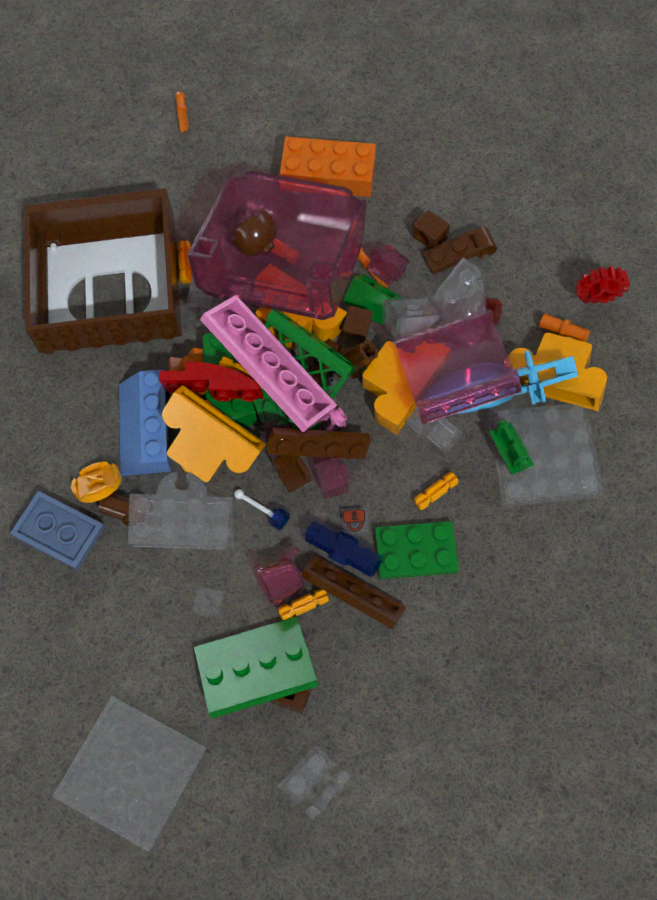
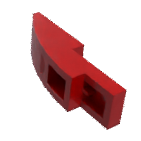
[159,361,264,402]

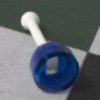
[234,489,290,531]

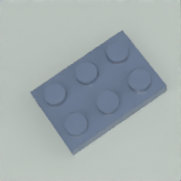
[10,491,105,571]

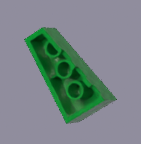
[203,333,258,428]

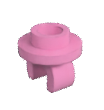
[322,407,347,431]

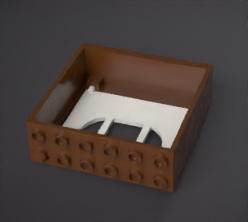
[25,188,182,354]

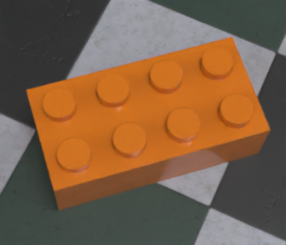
[280,136,376,197]

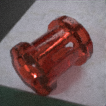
[479,298,502,327]

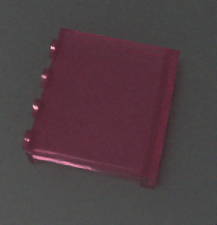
[394,309,522,425]

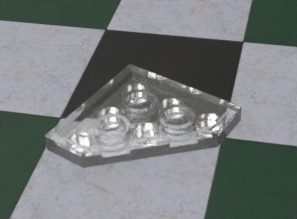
[418,258,489,354]

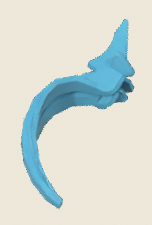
[422,350,578,415]

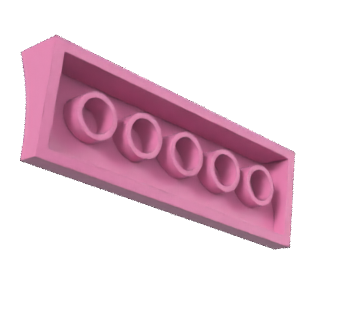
[200,295,337,433]

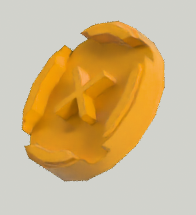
[71,461,122,503]

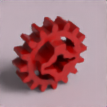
[575,266,630,304]

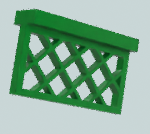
[264,309,358,400]

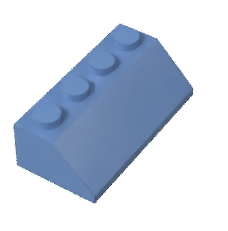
[119,369,171,476]

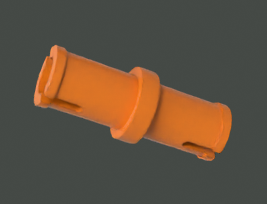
[539,313,591,342]

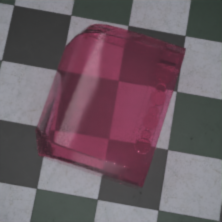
[187,171,366,320]

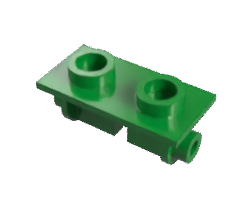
[488,420,534,475]

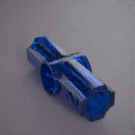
[305,520,383,577]

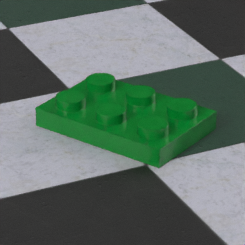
[375,521,459,580]

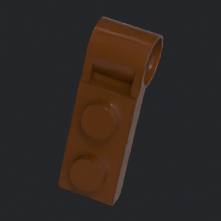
[423,227,497,274]

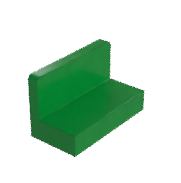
[343,274,402,324]

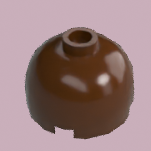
[229,209,277,257]

